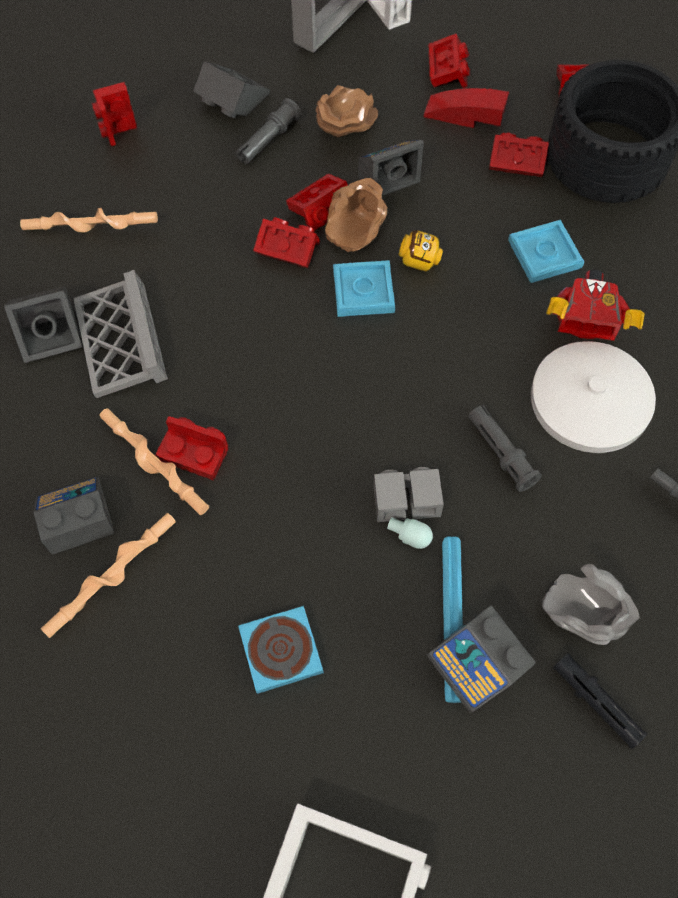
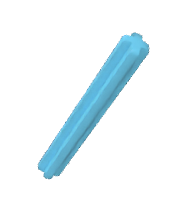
[442,537,463,703]

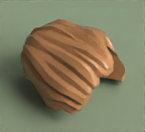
[316,85,378,137]
[325,178,387,252]

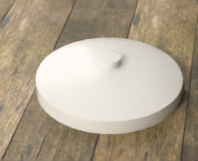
[531,341,656,453]

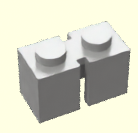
[373,467,444,522]

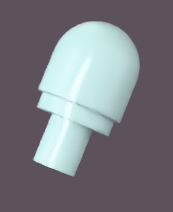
[387,517,433,549]

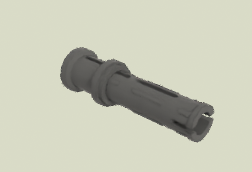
[236,98,302,164]
[468,405,542,492]

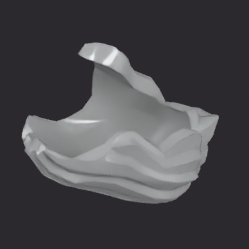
[541,564,639,645]

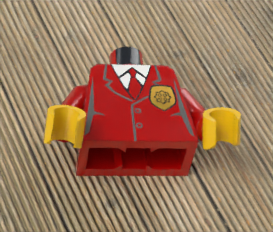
[546,270,645,341]

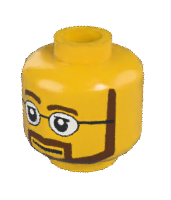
[399,230,443,271]

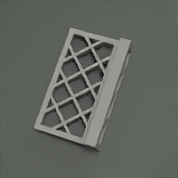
[74,270,168,398]

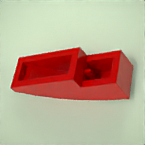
[424,88,509,128]

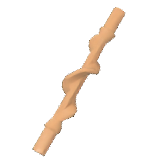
[20,208,158,233]
[100,409,209,515]
[40,513,176,638]

